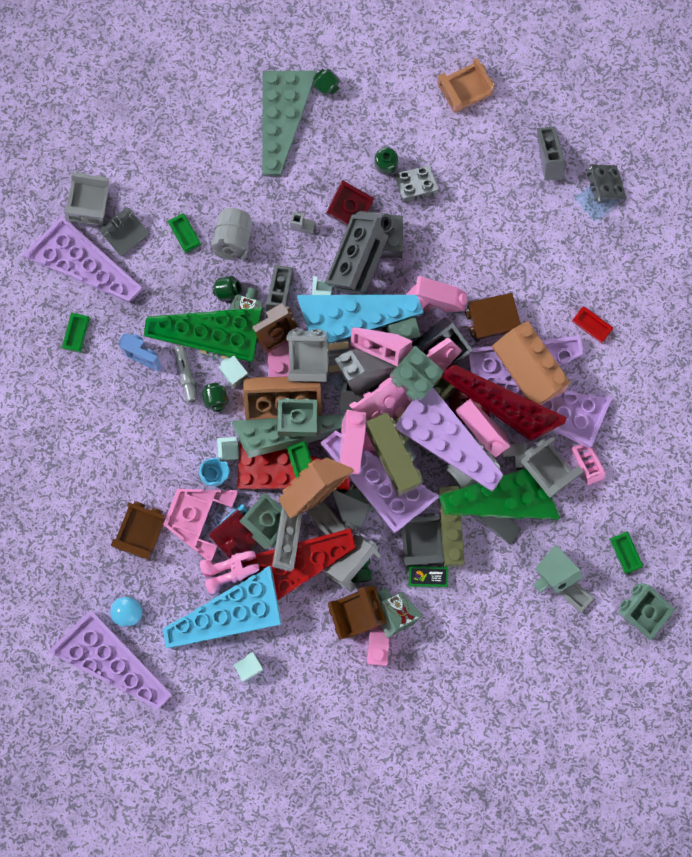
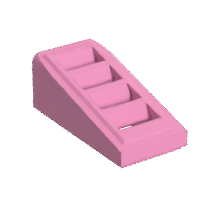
[571,444,605,485]

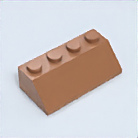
[492,321,571,405]
[243,376,322,420]
[278,458,354,519]

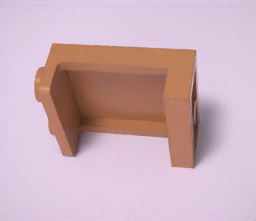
[437,58,495,113]

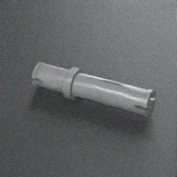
[174,345,198,403]

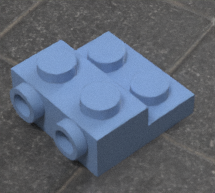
[119,333,162,372]

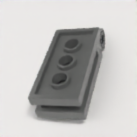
[325,211,393,295]

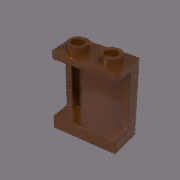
[465,293,521,342]
[111,501,166,561]
[328,586,387,640]

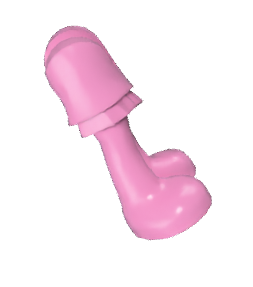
[200,551,260,596]

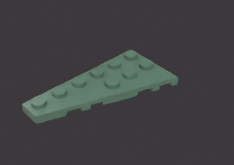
[262,70,317,176]
[231,414,345,458]

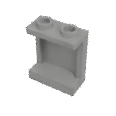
[65,172,109,226]
[287,329,329,382]
[520,437,583,497]
[323,533,381,593]

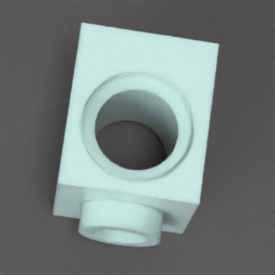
[219,356,249,388]

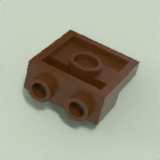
[252,303,298,354]

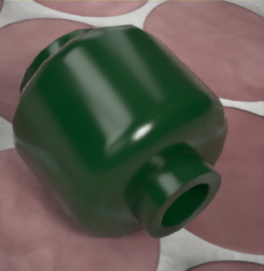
[313,68,340,96]
[374,147,398,175]
[212,276,242,302]
[202,382,229,412]

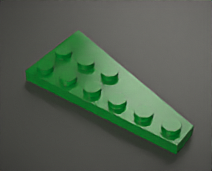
[144,307,263,362]
[439,469,560,520]

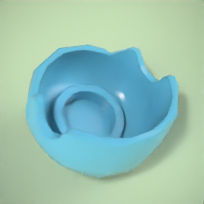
[198,458,230,487]
[110,597,143,627]

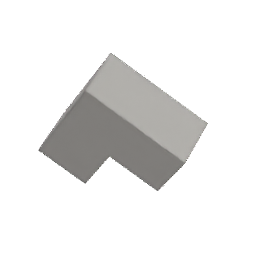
[290,212,316,235]
[501,443,527,469]

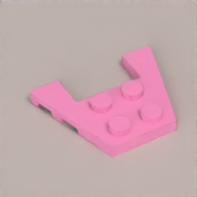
[163,489,239,562]

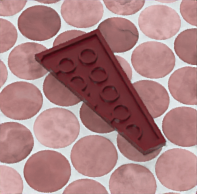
[441,364,567,441]

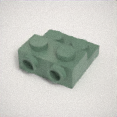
[389,346,444,401]
[278,398,317,437]
[239,492,282,549]
[618,583,675,640]

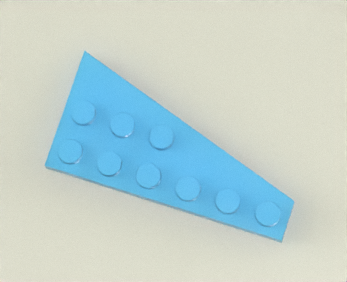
[297,295,423,344]
[163,566,282,648]

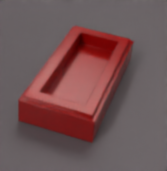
[571,306,613,344]

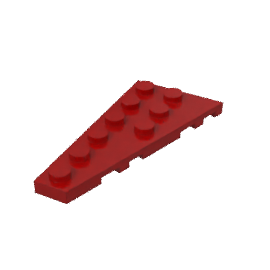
[237,443,350,490]
[242,528,357,600]

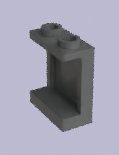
[401,513,444,567]

